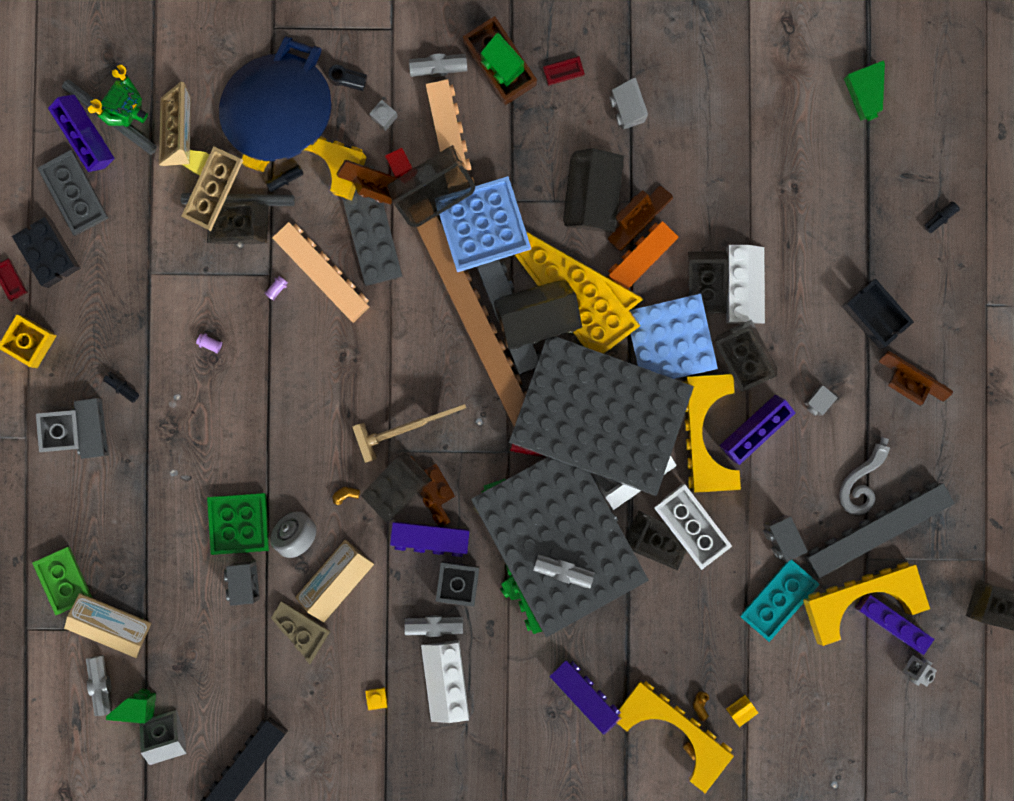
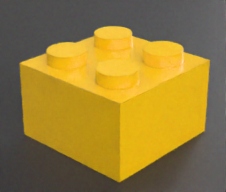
[0,314,57,368]

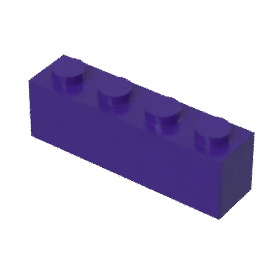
[48,95,115,172]
[719,395,796,465]
[390,522,470,557]
[855,594,935,655]
[549,660,622,735]

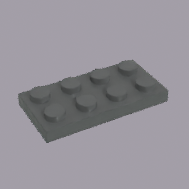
[38,150,109,236]

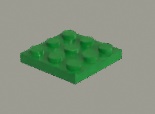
[207,493,270,555]

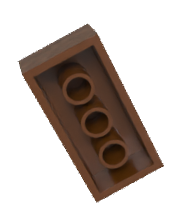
[463,16,537,106]

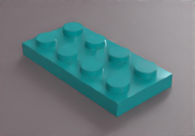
[739,560,820,642]

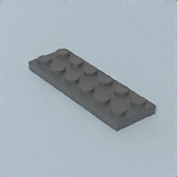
[342,166,403,286]

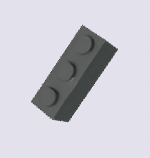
[72,398,109,459]

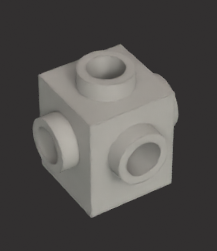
[902,655,937,687]

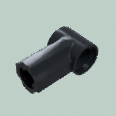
[328,65,367,92]

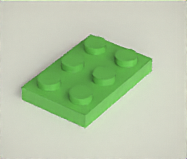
[33,546,92,615]

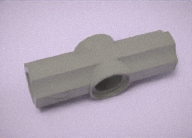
[409,54,468,77]
[533,555,595,589]
[405,615,463,637]
[86,655,112,716]

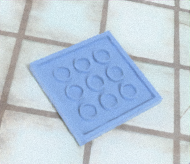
[435,176,531,272]
[630,294,718,379]

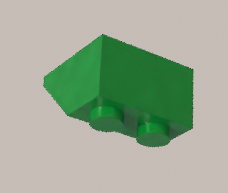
[481,33,524,87]
[106,689,156,724]

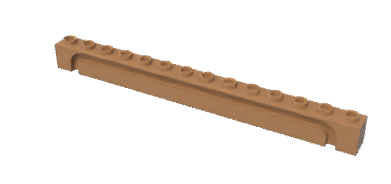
[408,199,527,427]

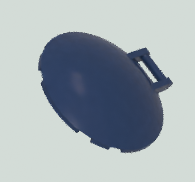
[219,36,332,161]

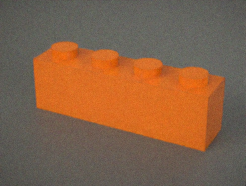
[608,221,679,289]

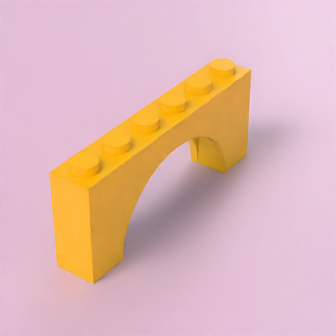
[242,136,367,200]
[682,374,741,493]
[803,562,930,646]
[617,681,734,793]

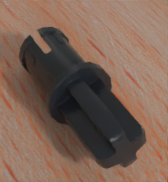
[266,165,304,192]
[924,201,960,233]
[103,372,140,403]

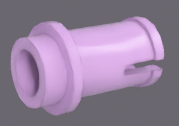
[265,276,288,301]
[196,333,222,354]

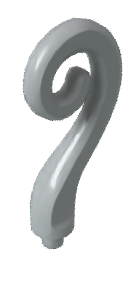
[839,437,890,515]

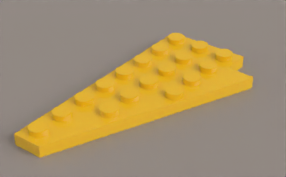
[515,231,644,354]

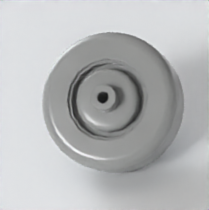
[270,511,317,558]

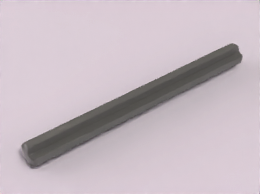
[62,80,157,155]
[181,193,295,206]

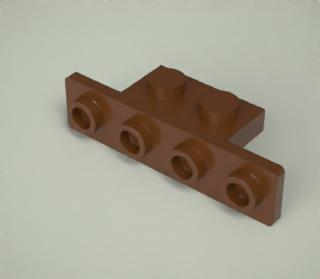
[336,160,409,205]
[608,186,673,251]
[879,351,953,406]
[402,456,455,527]

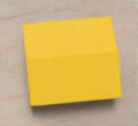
[726,695,758,727]

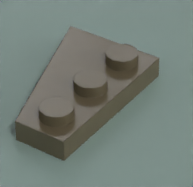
[271,601,331,665]

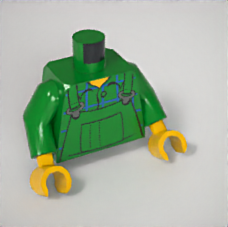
[88,65,148,127]

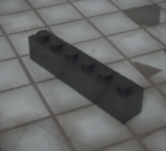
[200,717,288,801]

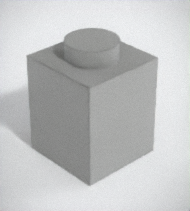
[369,100,398,131]
[804,385,838,416]

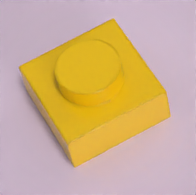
[365,687,388,710]

